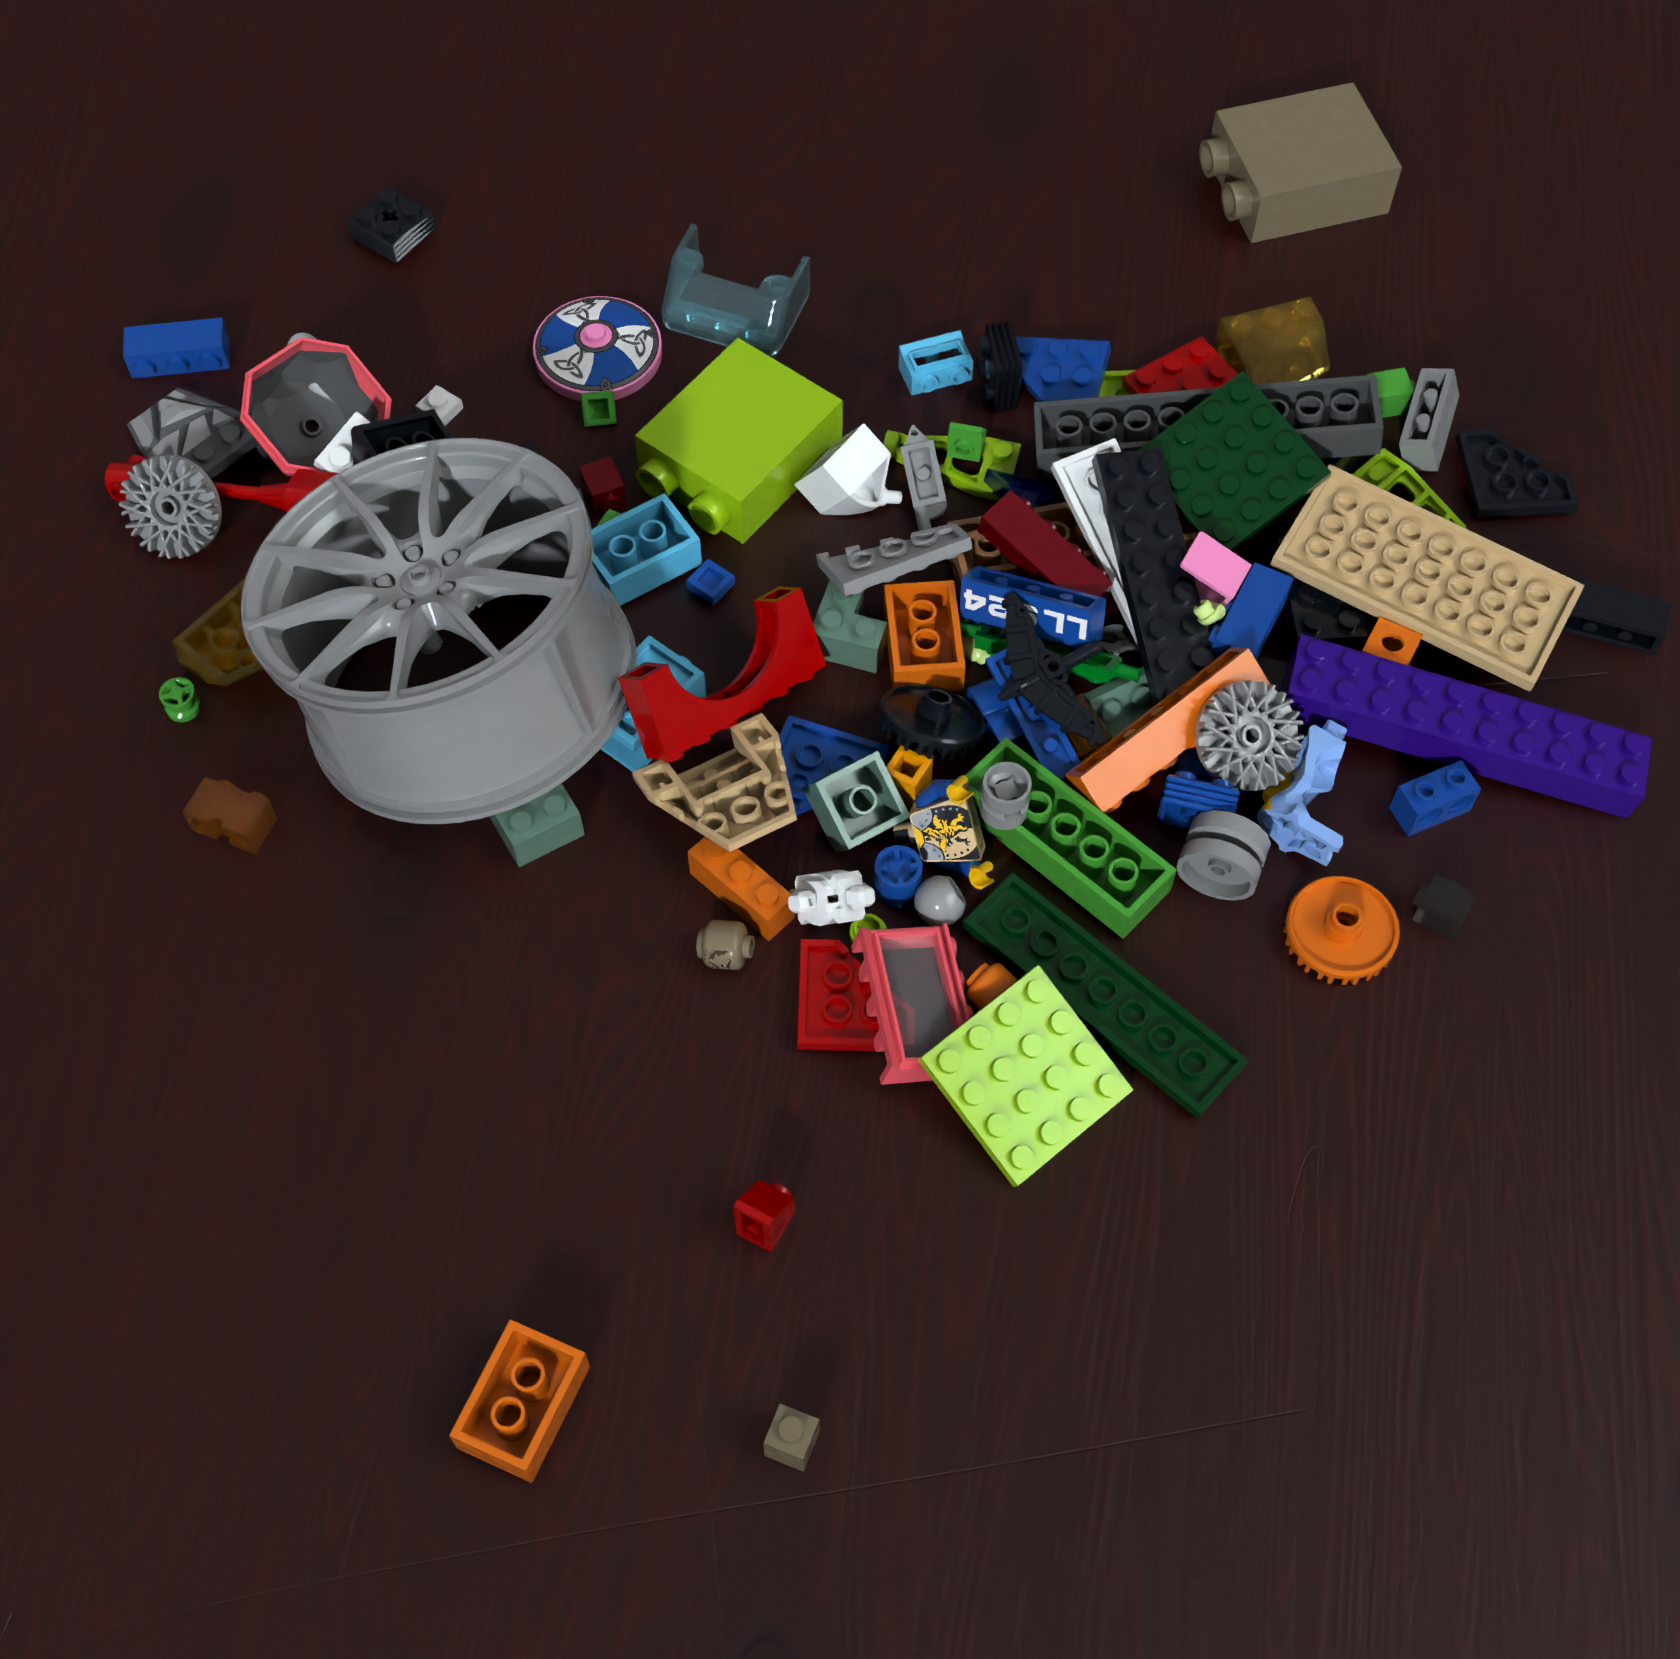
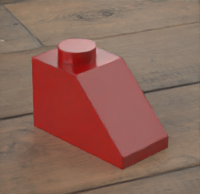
[733,1180,795,1253]

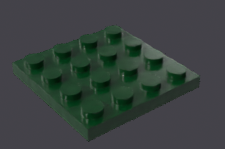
[1139,371,1332,551]

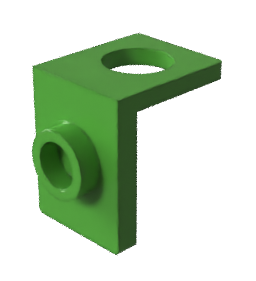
[947,422,987,462]

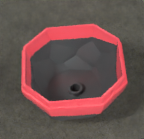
[240,337,392,478]

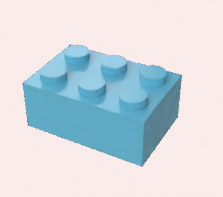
[591,493,702,606]

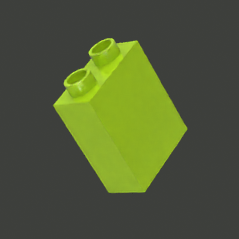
[635,338,843,544]

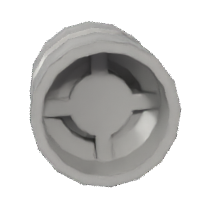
[980,762,1032,830]

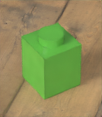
[1367,367,1416,418]

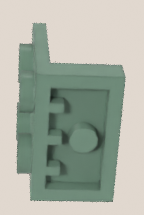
[1083,666,1154,743]

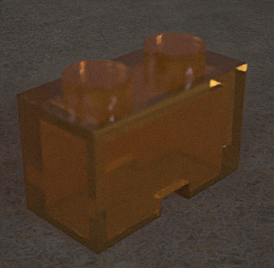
[182,777,277,854]

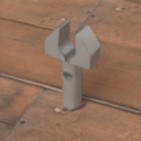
[1099,624,1140,657]

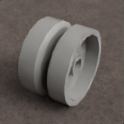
[1176,810,1271,901]

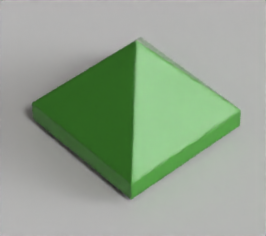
[580,390,617,427]

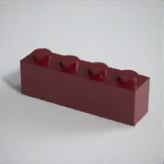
[978,490,1113,598]

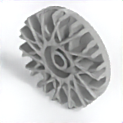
[119,454,222,559]
[1195,680,1304,791]

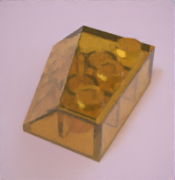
[1215,297,1330,384]
[173,578,264,686]

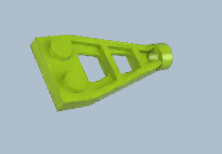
[883,430,1022,501]
[1352,448,1466,529]

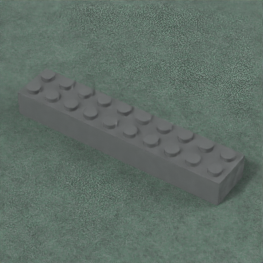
[1034,375,1384,481]

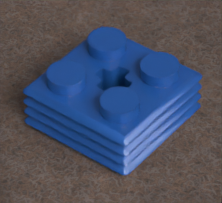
[1156,771,1240,830]

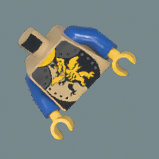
[893,775,994,889]

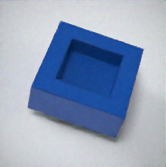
[686,559,735,606]

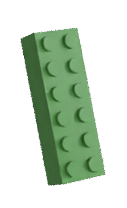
[966,737,1177,939]

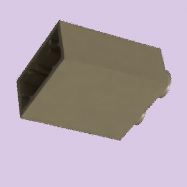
[1199,82,1402,243]

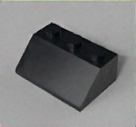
[351,409,452,465]

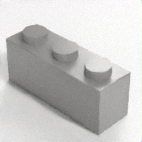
[1399,368,1459,471]

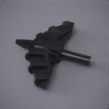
[997,592,1108,748]

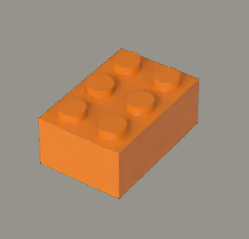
[883,580,966,692]
[449,1319,590,1483]

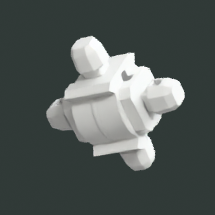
[788,869,875,926]

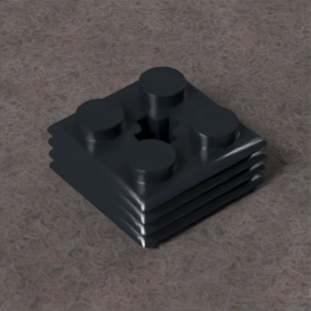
[347,187,436,263]
[976,320,1024,413]

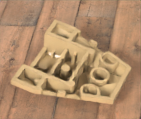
[632,713,797,852]

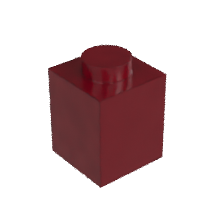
[579,456,627,517]

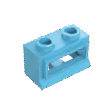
[898,330,974,396]

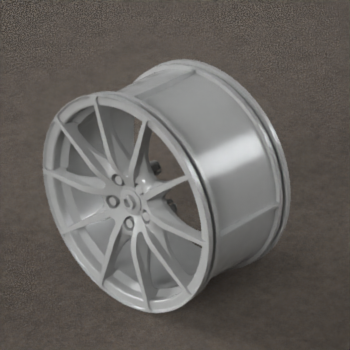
[241,438,638,824]

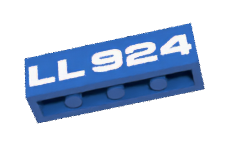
[959,565,1106,650]

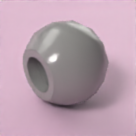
[914,875,966,926]

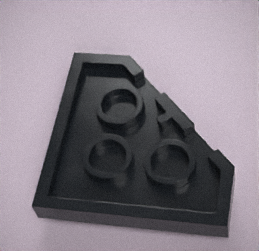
[1455,429,1579,518]

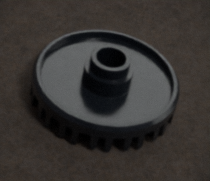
[876,684,986,761]

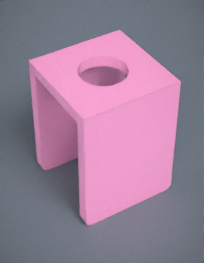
[1180,531,1252,607]

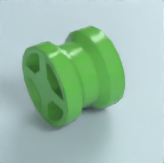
[159,677,202,722]

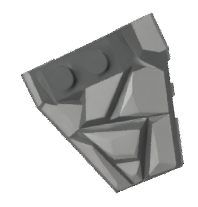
[127,387,270,479]

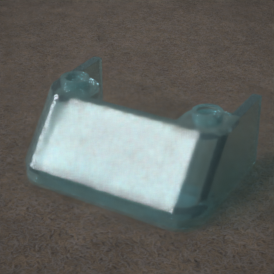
[661,224,810,357]

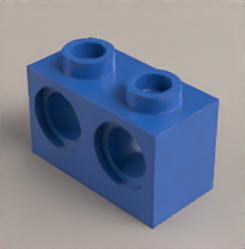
[1389,760,1481,837]

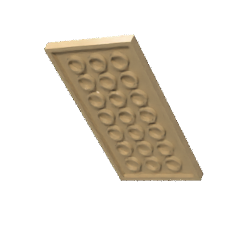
[1270,464,1585,692]

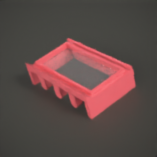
[851,923,973,1085]

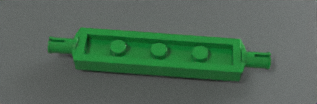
[959,620,1142,684]

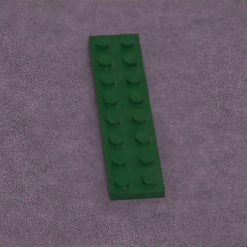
[962,872,1249,1119]

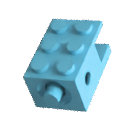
[601,635,706,772]

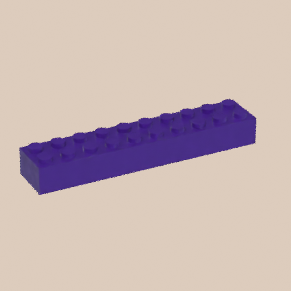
[1281,634,1652,819]

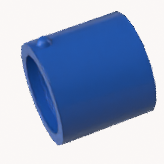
[873,845,923,909]

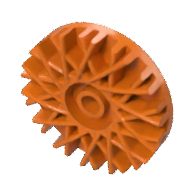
[1283,876,1400,985]

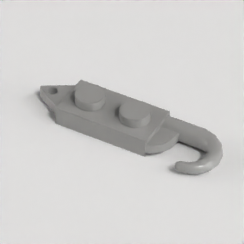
[900,425,947,531]

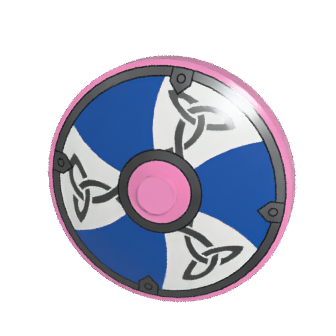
[533,296,662,401]

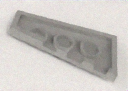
[816,523,972,596]

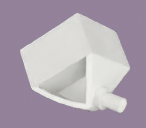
[794,423,902,515]

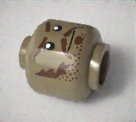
[696,920,755,970]

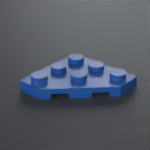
[1015,336,1111,402]
[779,715,890,816]

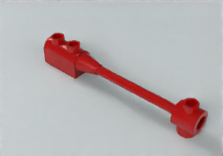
[105,455,338,512]

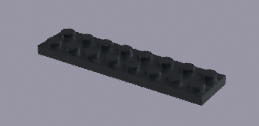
[1092,448,1216,706]

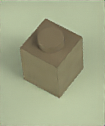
[763,1404,820,1472]

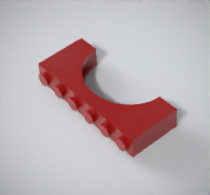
[618,586,826,763]

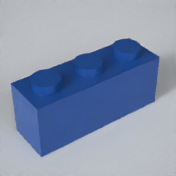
[123,317,230,379]
[1208,562,1294,660]

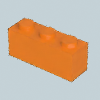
[688,837,795,941]

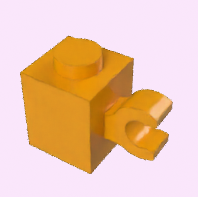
[886,743,935,809]

